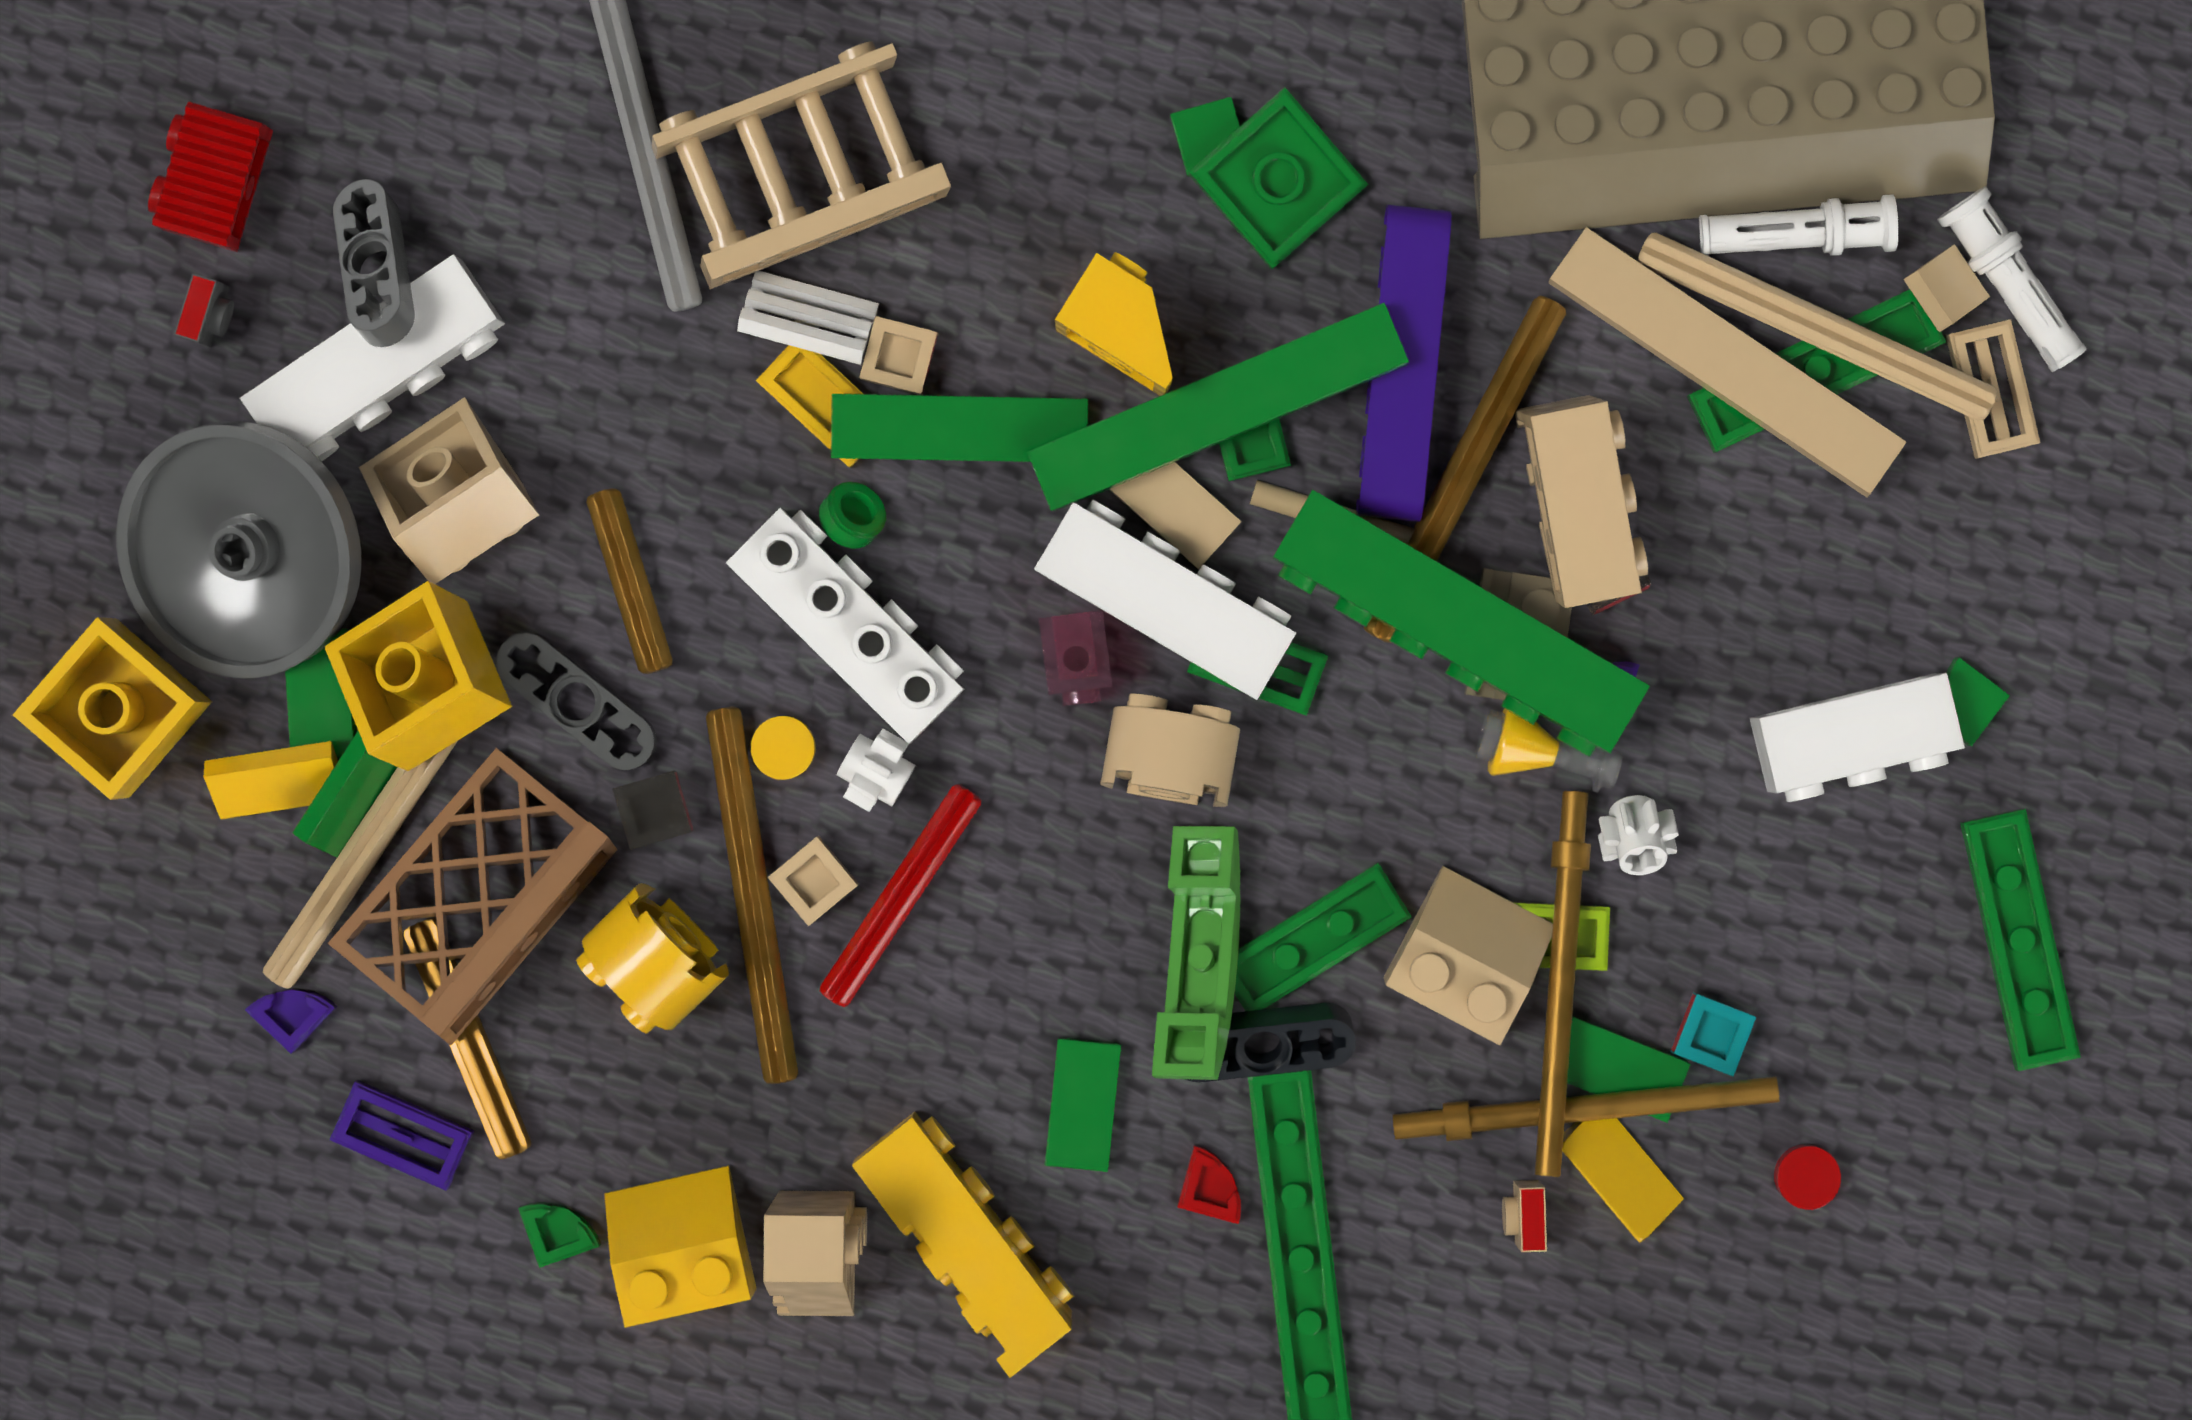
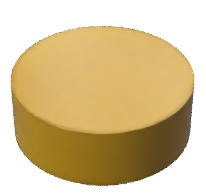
[751,716,816,780]

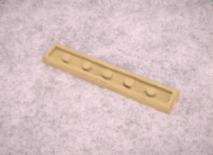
[1549,227,1906,498]

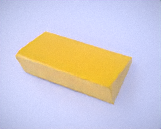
[1562,1118,1684,1243]

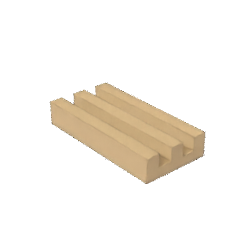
[1946,319,2040,459]

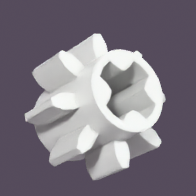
[836,729,916,812]
[1598,795,1679,875]

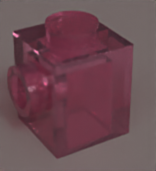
[1039,610,1112,706]

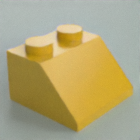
[1055,252,1173,396]
[604,1165,757,1328]

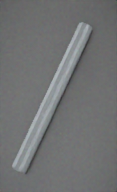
[589,0,702,311]

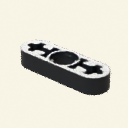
[1185,1003,1356,1083]

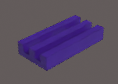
[329,1080,474,1191]

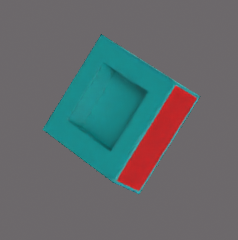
[1670,992,1756,1077]

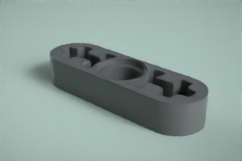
[333,179,415,347]
[496,633,657,770]

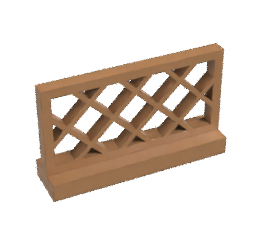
[328,748,617,1045]

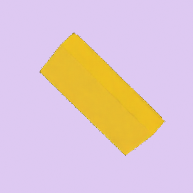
[756,345,863,468]
[203,741,338,819]

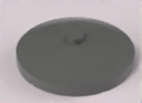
[116,421,361,678]

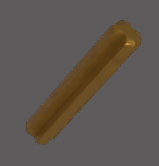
[586,488,673,674]

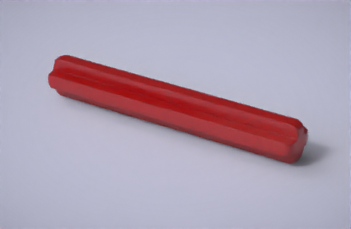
[820,784,981,1007]

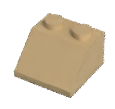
[359,397,539,584]
[1383,865,1553,1045]

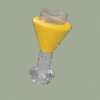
[1474,708,1623,793]

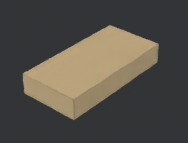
[1109,462,1241,570]

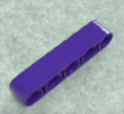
[1356,204,1452,522]

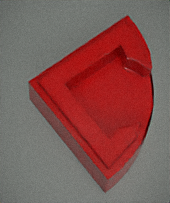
[1177,1145,1241,1224]

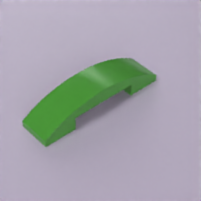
[1152,826,1240,1080]

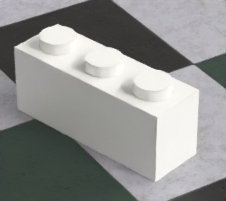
[1750,673,1965,802]

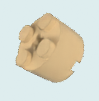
[1101,694,1240,807]

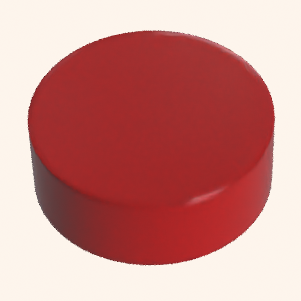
[1774,1144,1841,1210]

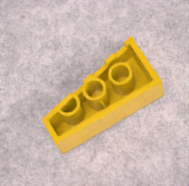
[852,1111,1074,1378]

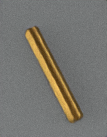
[404,918,531,1159]

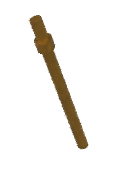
[1535,791,1591,1177]
[1393,1077,1780,1141]

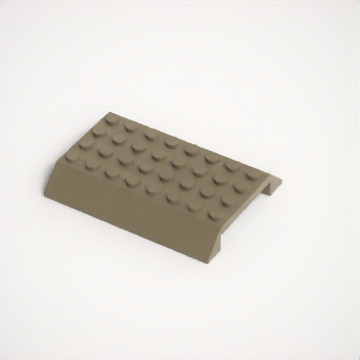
[1462,0,1995,239]

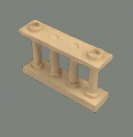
[651,41,951,289]

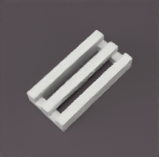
[737,271,879,365]

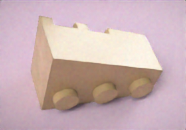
[1515,395,1648,608]
[763,1191,867,1316]

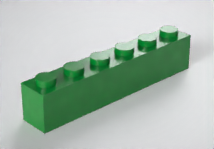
[1273,489,1650,758]

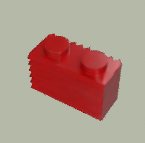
[148,102,273,252]

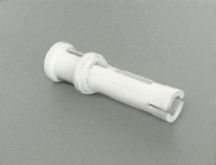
[1937,186,2087,372]
[1699,194,1898,256]

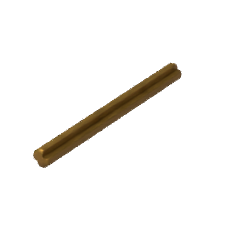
[1364,296,1566,643]
[706,707,798,1084]

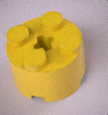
[576,883,729,1034]

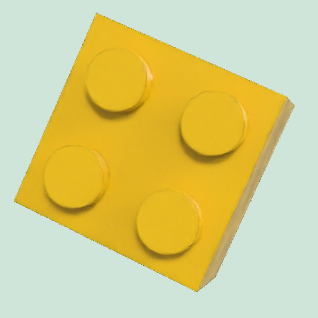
[324,581,512,771]
[13,617,212,800]

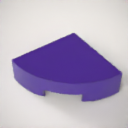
[245,989,338,1054]

